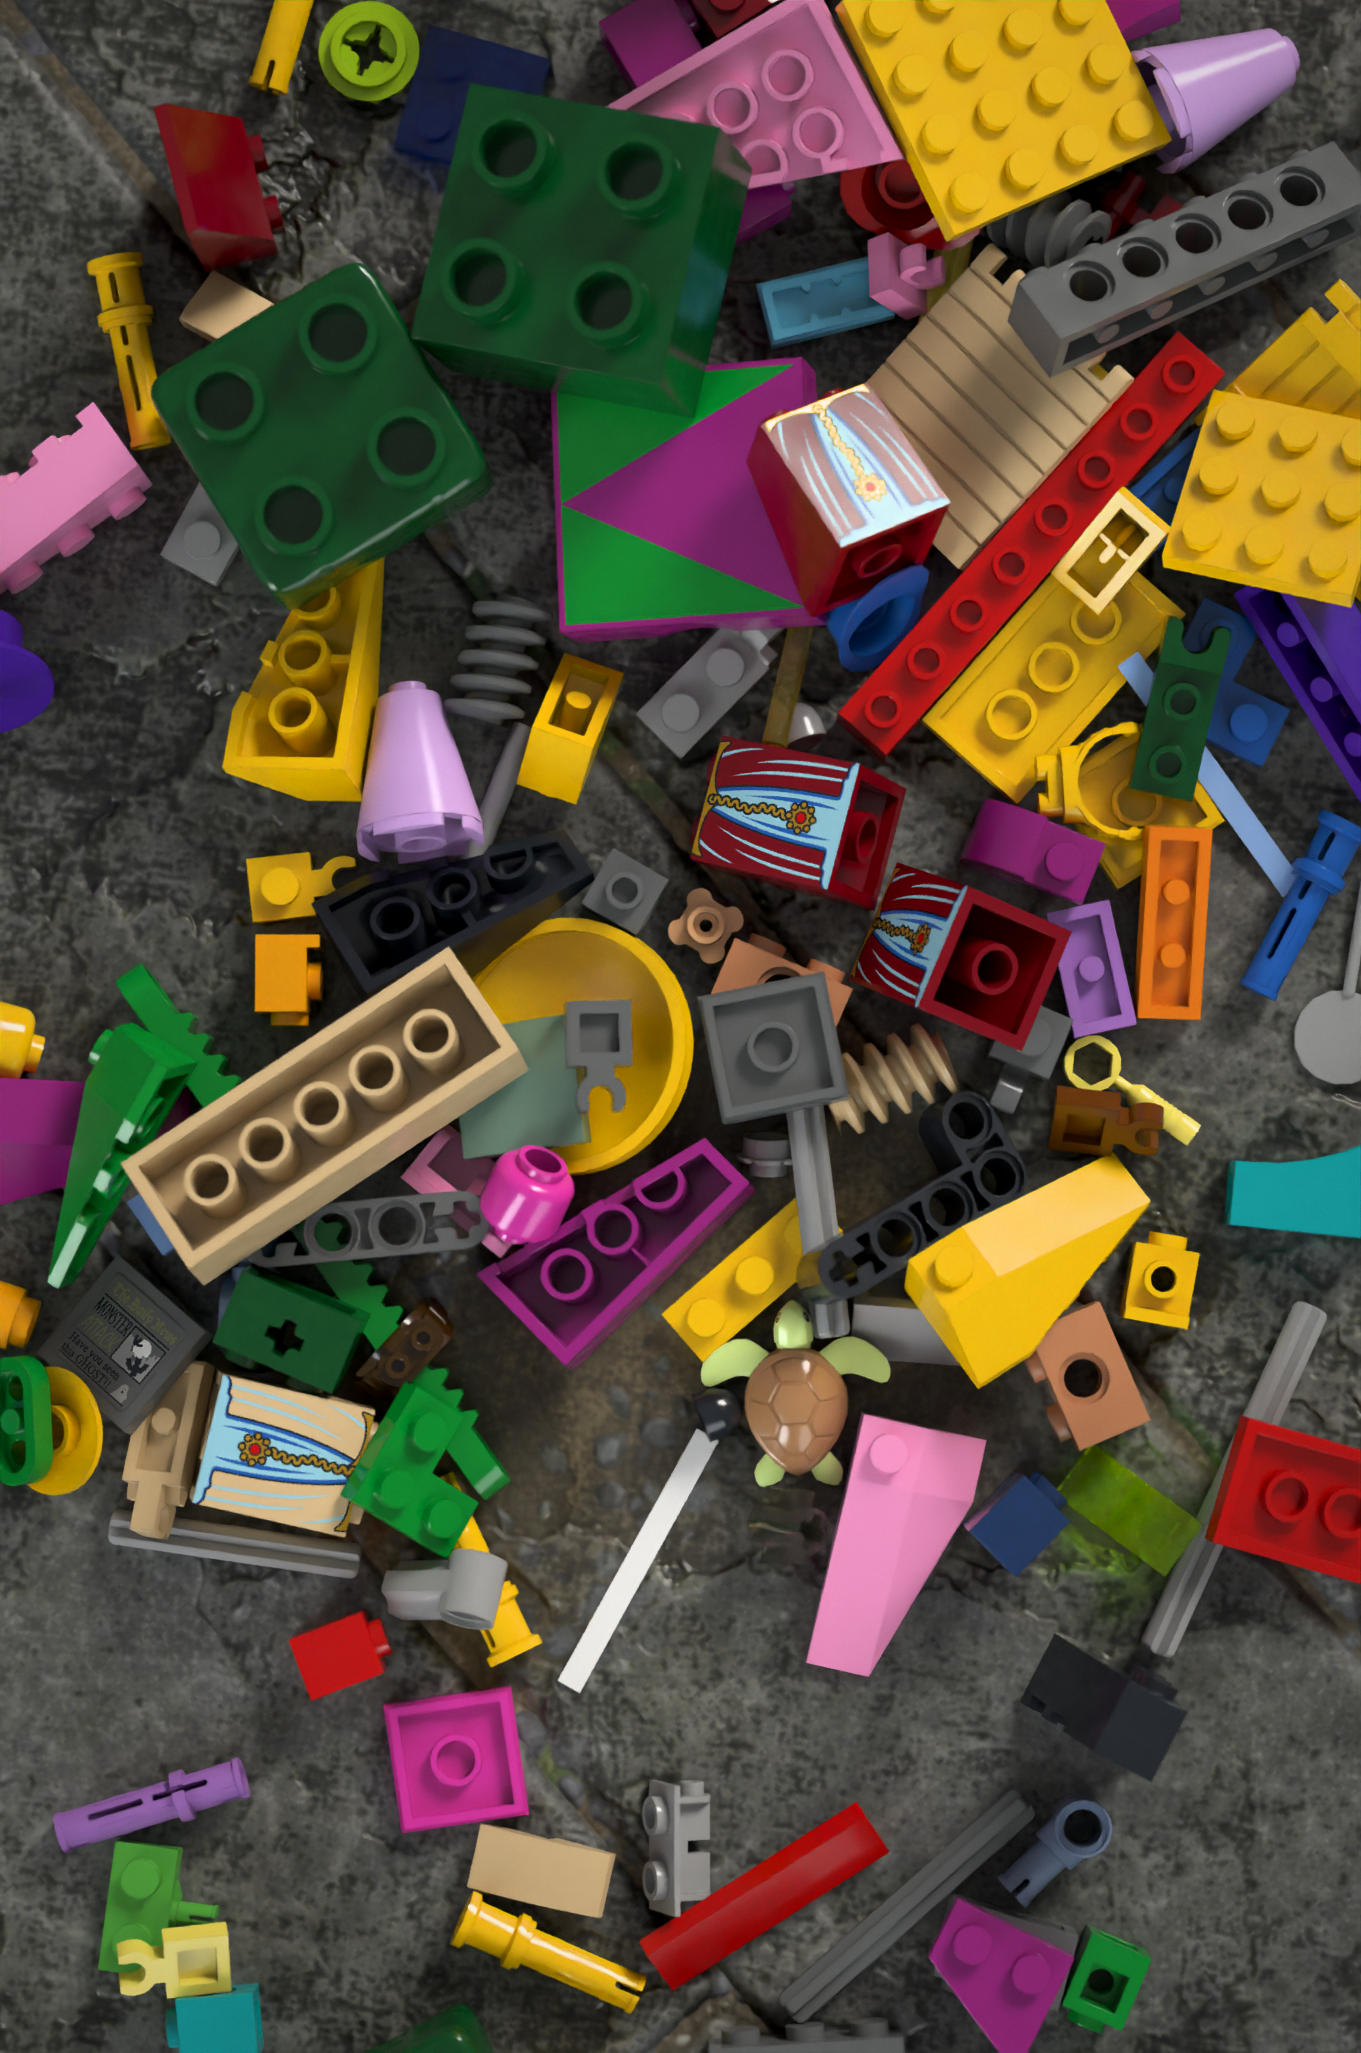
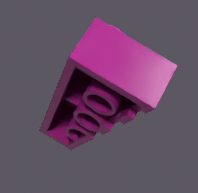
[476,1138,756,1371]

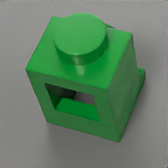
[1060,1924,1152,2033]

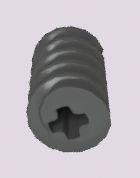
[979,190,1112,269]
[443,590,554,732]

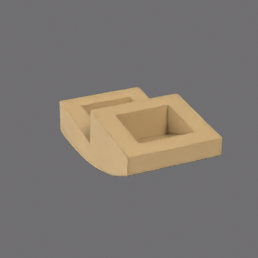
[467,1823,616,1918]

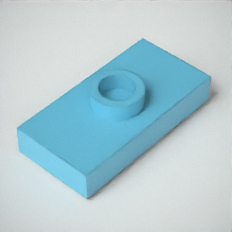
[756,256,895,349]

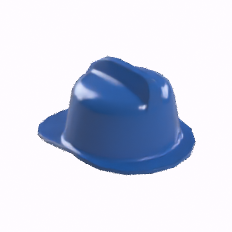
[826,565,929,672]

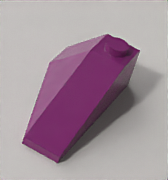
[0,1078,192,1205]

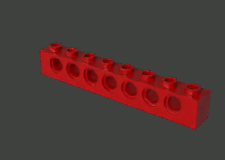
[836,331,1226,762]

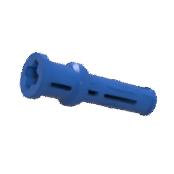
[1239,810,1361,1001]

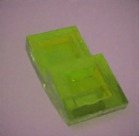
[1057,1445,1203,1576]

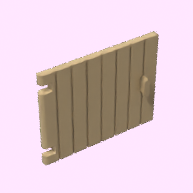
[866,243,1134,571]

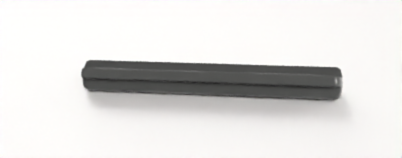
[779,1789,1036,2024]

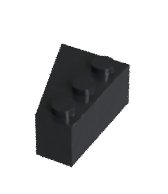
[1020,1634,1188,1782]

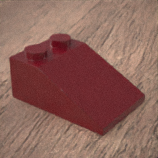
[153,104,286,272]

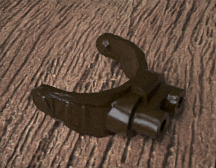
[352,1297,454,1401]

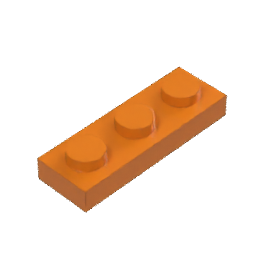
[1133,824,1213,1020]

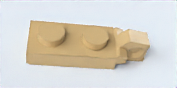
[122,1361,215,1540]

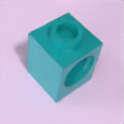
[166,1983,264,2053]

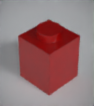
[288,1608,393,1701]

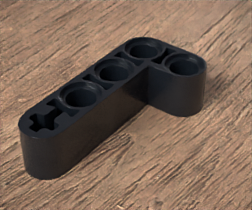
[796,1091,1027,1305]

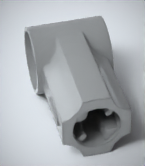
[381,1549,508,1630]

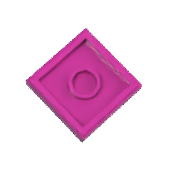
[383,1685,529,1833]

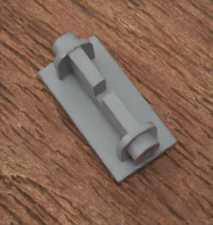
[642,1780,711,1917]

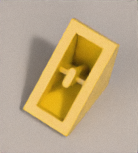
[1050,486,1172,615]

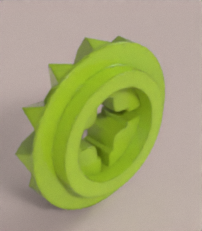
[318,1,420,104]

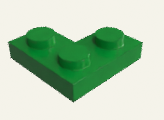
[340,1382,479,1559]

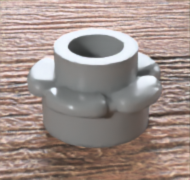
[736,1131,792,1177]

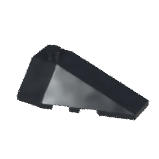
[311,828,595,1003]

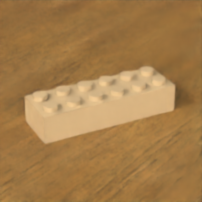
[120,947,529,1286]

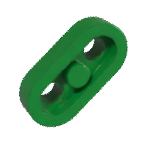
[0,1355,53,1486]

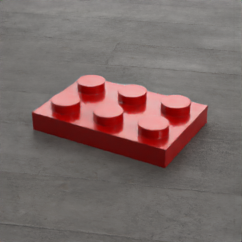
[1205,1415,1361,1584]

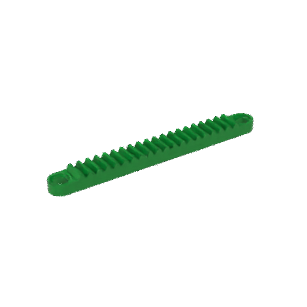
[115,962,512,1501]

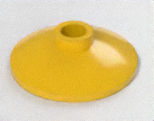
[27,1367,103,1495]

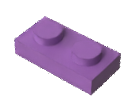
[1045,900,1137,1039]

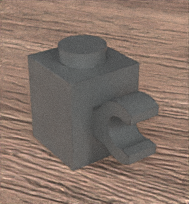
[985,1006,1074,1115]

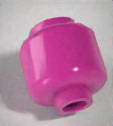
[480,1145,574,1244]

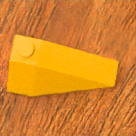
[222,556,385,802]
[904,1152,1151,1389]

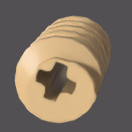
[827,1023,960,1135]

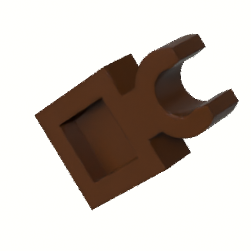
[1048,1086,1164,1157]

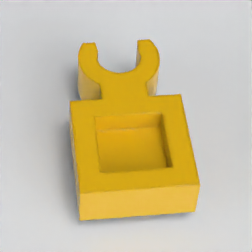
[246,852,357,924]

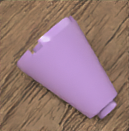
[1130,28,1300,174]
[356,681,484,865]

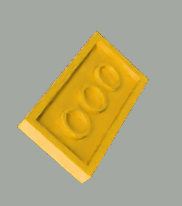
[921,571,1186,806]

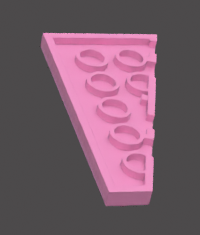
[606,0,906,190]

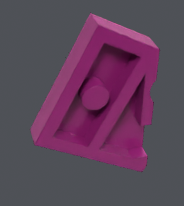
[927,1896,1075,2053]

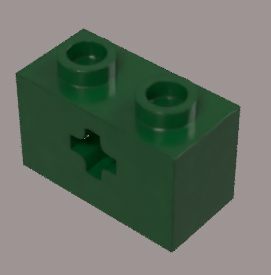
[213,1263,371,1396]

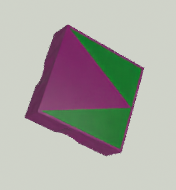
[551,357,827,643]

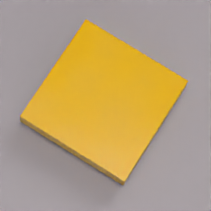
[1073,723,1225,891]

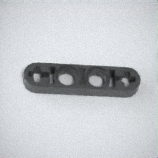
[246,1191,491,1268]

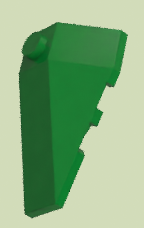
[47,1023,198,1289]

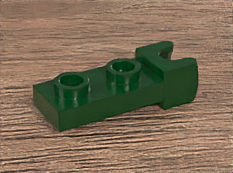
[1128,615,1231,802]

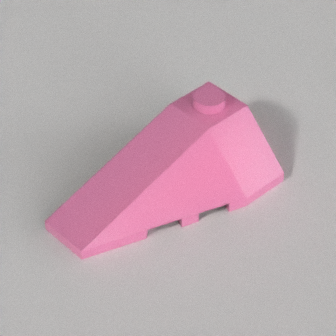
[806,1412,987,1677]

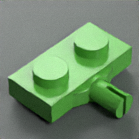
[98,1838,220,1973]

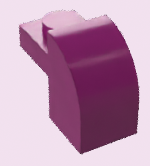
[958,799,1106,905]

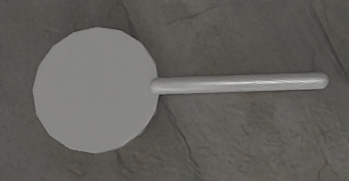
[1294,880,1361,1084]

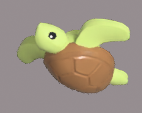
[701,1300,891,1487]

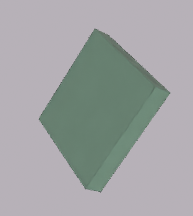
[459,1014,591,1161]

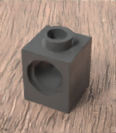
[581,848,669,939]

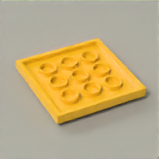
[835,0,1172,242]

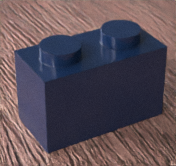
[962,1470,1070,1578]

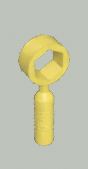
[1063,1035,1201,1146]

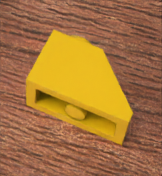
[516,653,624,805]

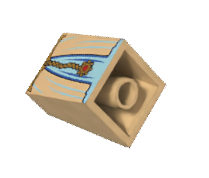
[187,1368,381,1537]

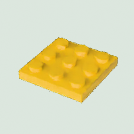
[1162,389,1361,608]

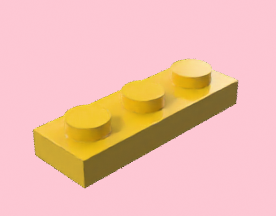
[661,1197,842,1362]

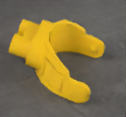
[1034,722,1144,842]

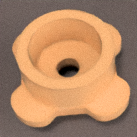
[668,888,743,964]

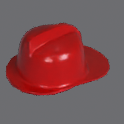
[840,159,983,251]

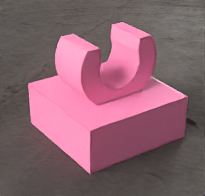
[867,232,946,320]

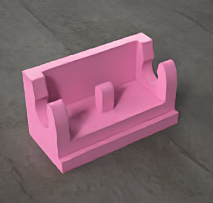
[400,1124,514,1258]

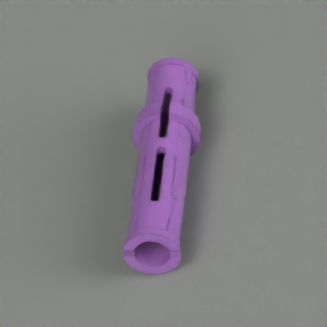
[53,1757,250,1854]

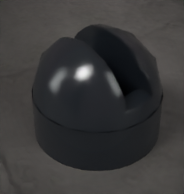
[692,1387,743,1442]

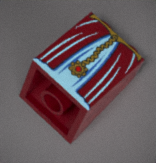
[746,382,950,618]
[690,735,906,911]
[848,862,1072,1051]

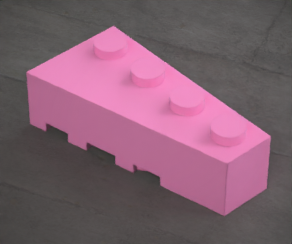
[0,402,153,594]

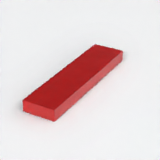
[639,1802,889,1990]

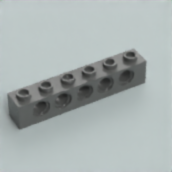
[1007,141,1361,378]

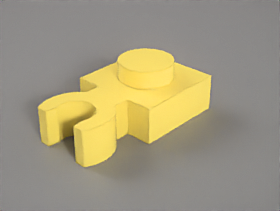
[116,1922,232,1999]

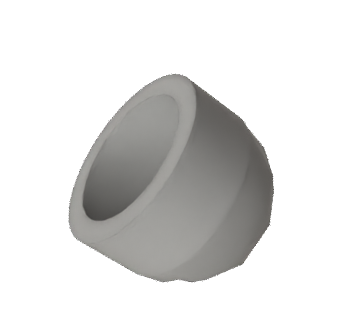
[772,702,827,752]

